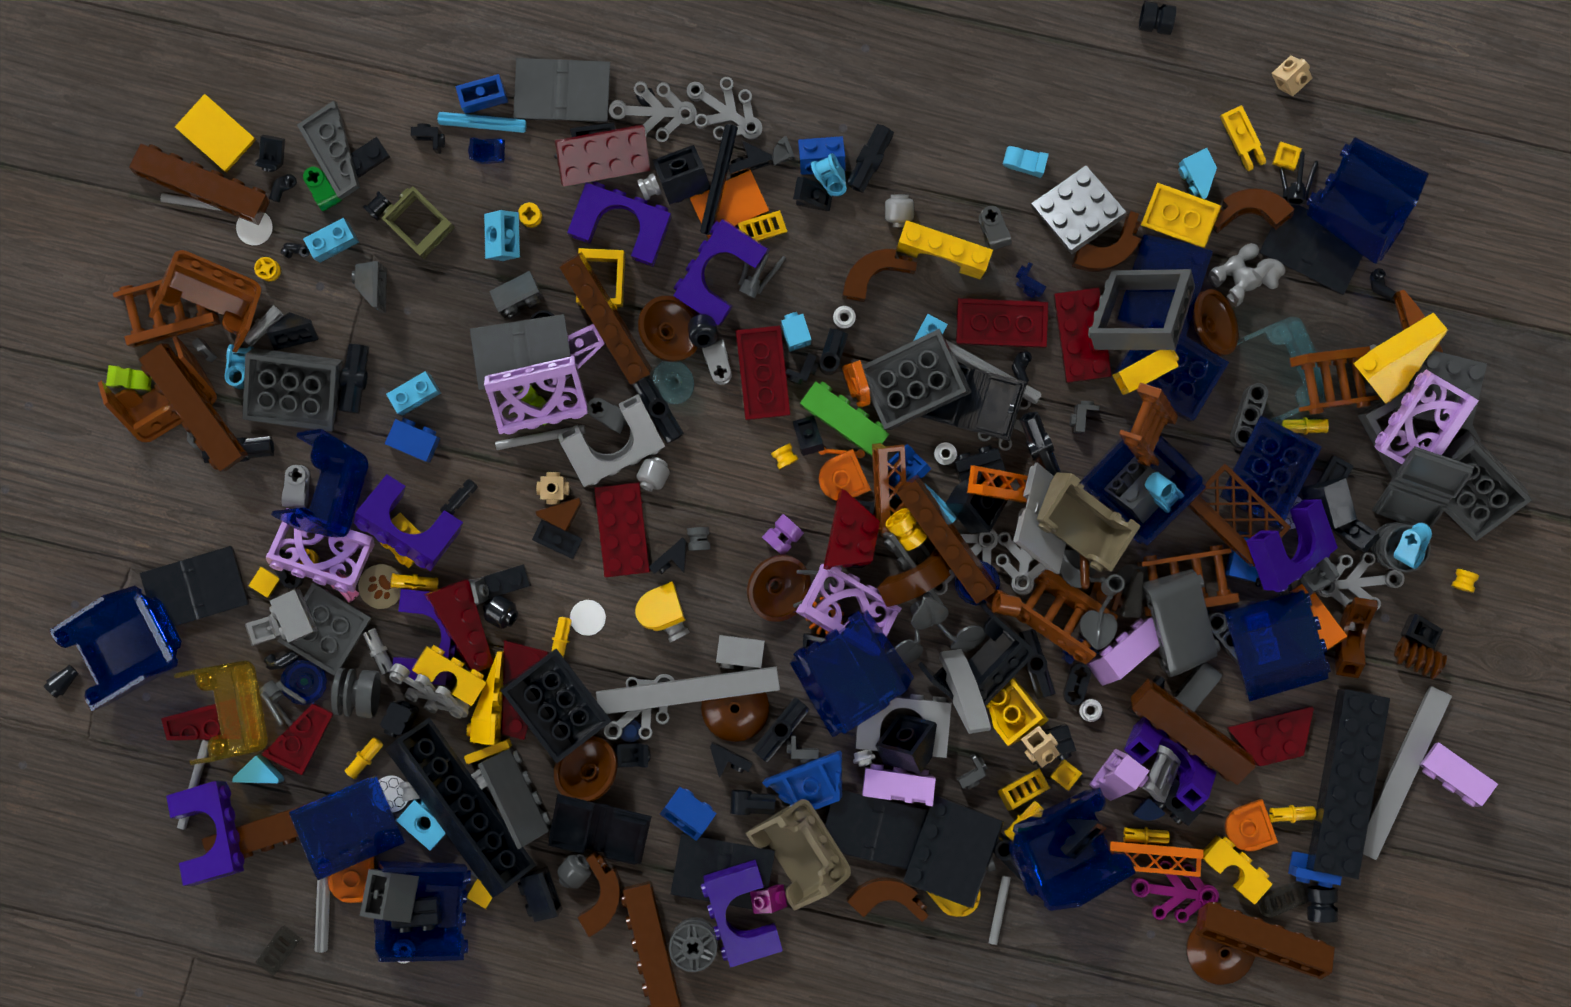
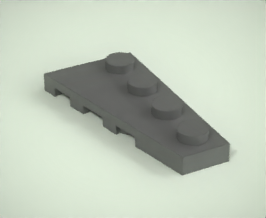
[297,101,360,200]

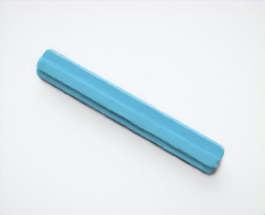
[437,112,527,133]

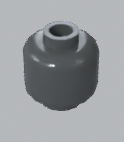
[557,854,591,889]

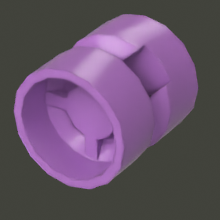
[762,514,804,555]

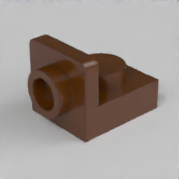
[1089,582,1124,611]

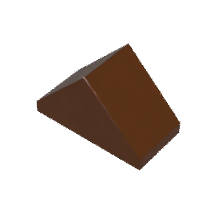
[535,498,582,531]

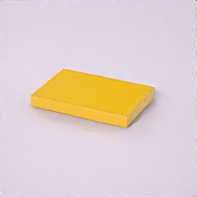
[175,94,257,173]
[1141,183,1222,249]

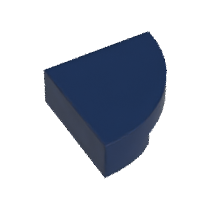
[1132,797,1165,821]

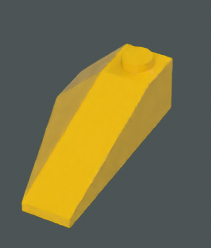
[1353,313,1448,404]
[467,651,504,745]
[986,677,1049,746]

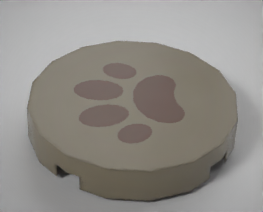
[358,564,403,609]

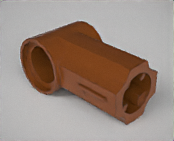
[984,589,1022,617]

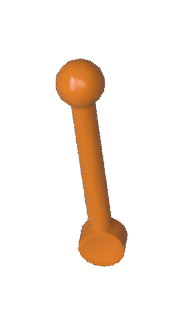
[818,447,865,458]

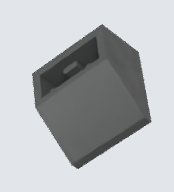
[489,271,544,319]
[1104,457,1159,523]
[360,869,419,923]

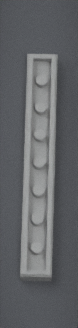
[596,666,780,714]
[1363,686,1452,860]

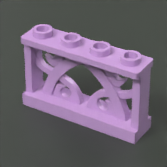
[484,356,588,434]
[1375,369,1479,464]
[266,508,375,593]
[796,564,902,657]

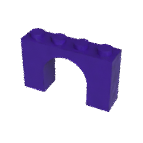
[567,181,672,267]
[673,219,770,326]
[353,474,463,571]
[1246,499,1338,592]
[392,589,457,685]
[1124,717,1216,811]
[166,781,244,886]
[701,859,783,968]

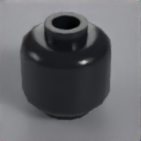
[688,314,718,348]
[483,596,518,629]

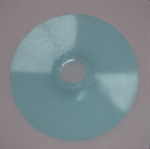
[652,361,694,404]

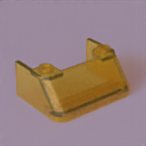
[174,661,268,765]

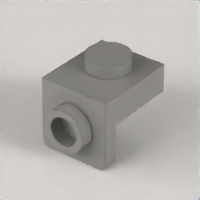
[245,614,281,646]

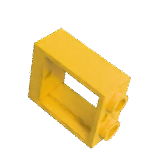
[576,248,625,309]
[1112,350,1179,395]

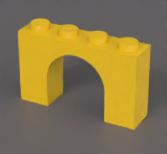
[896,220,993,279]

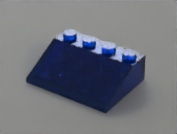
[1117,234,1213,340]
[1113,316,1229,422]
[1219,416,1322,529]
[289,775,405,880]

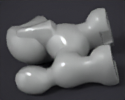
[1208,243,1285,307]

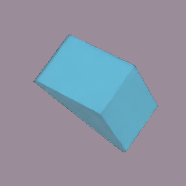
[232,754,284,783]

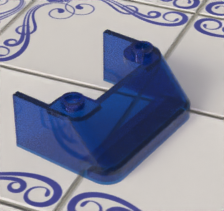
[271,429,369,538]

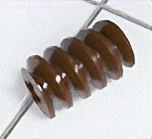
[1394,636,1447,680]

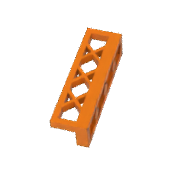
[967,466,1028,504]
[1108,841,1204,877]

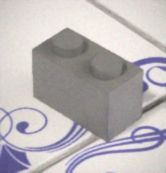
[269,589,318,643]
[716,635,765,671]

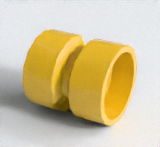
[885,508,927,551]

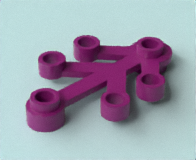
[1131,860,1219,923]

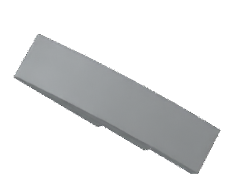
[939,649,991,734]

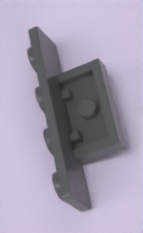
[882,532,943,604]

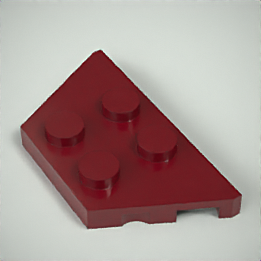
[823,489,880,570]
[1226,706,1314,766]

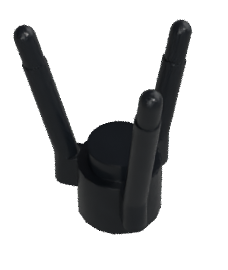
[1279,151,1318,205]

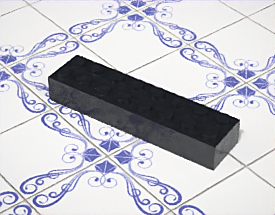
[1306,689,1390,880]
[385,717,536,898]

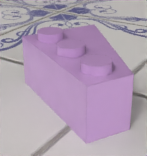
[547,324,605,393]
[1086,617,1159,686]
[1419,742,1498,807]
[1089,749,1149,801]
[862,763,936,806]

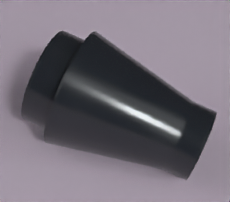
[44,665,79,698]

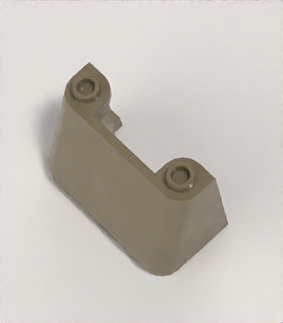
[1036,473,1140,572]
[746,799,851,911]

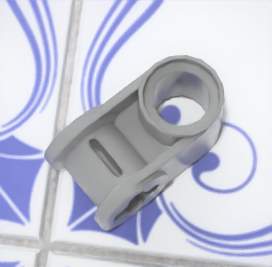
[702,339,732,385]
[282,465,310,509]

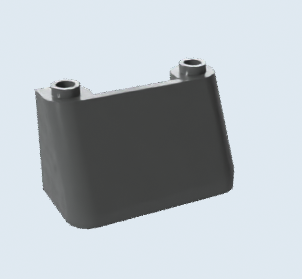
[1140,569,1220,677]

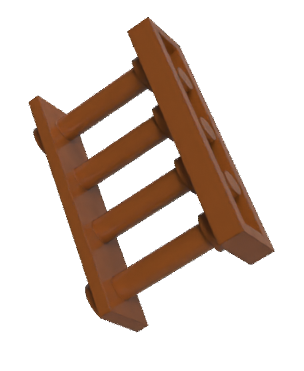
[113,279,220,348]
[1290,346,1380,415]
[1119,383,1178,467]
[1137,545,1239,616]
[1016,570,1118,665]

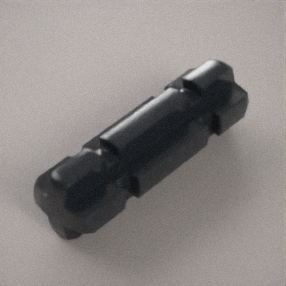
[440,479,478,515]

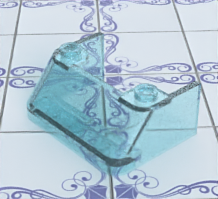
[1237,317,1326,423]

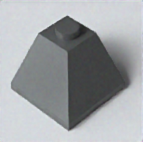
[352,261,387,313]

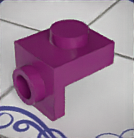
[750,884,787,914]

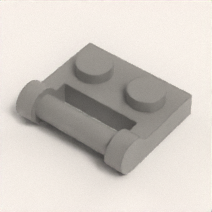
[1141,745,1181,803]

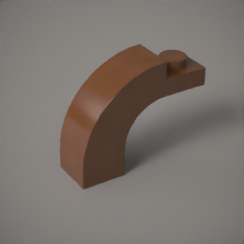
[1213,189,1294,233]
[1072,211,1140,272]
[842,249,917,302]
[877,549,951,607]
[1335,597,1378,678]
[577,852,621,937]
[846,877,929,922]

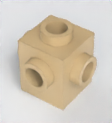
[1271,56,1312,96]
[536,472,570,505]
[1021,726,1060,768]

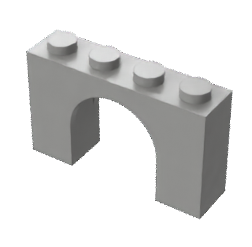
[557,394,665,487]
[855,692,952,758]

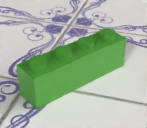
[800,381,889,457]

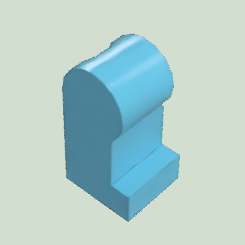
[1003,146,1049,178]

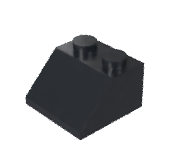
[652,145,711,205]
[945,472,1008,533]
[875,713,937,774]
[518,866,563,922]

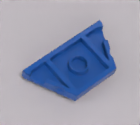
[762,750,842,810]

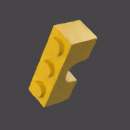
[412,645,486,706]
[1203,836,1273,905]

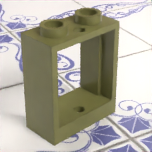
[381,186,455,259]

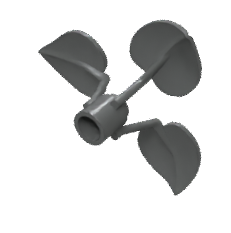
[1060,550,1159,650]
[885,597,986,665]

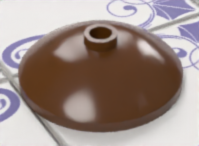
[1193,289,1239,356]
[638,296,698,362]
[747,555,811,622]
[701,692,769,742]
[554,736,618,802]
[1186,926,1255,985]

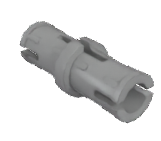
[244,305,284,347]
[362,628,393,675]

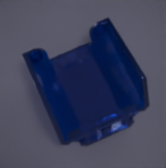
[1307,137,1429,264]
[1080,424,1206,546]
[49,586,182,711]
[1222,589,1331,701]
[790,610,914,737]
[1009,787,1136,911]
[374,861,471,962]

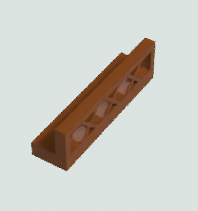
[872,443,907,537]

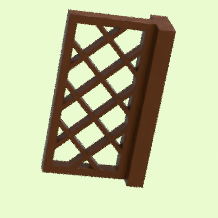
[1185,464,1291,567]

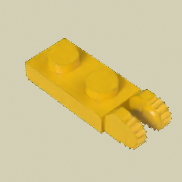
[1220,105,1266,171]

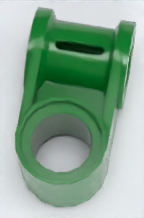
[303,167,342,212]

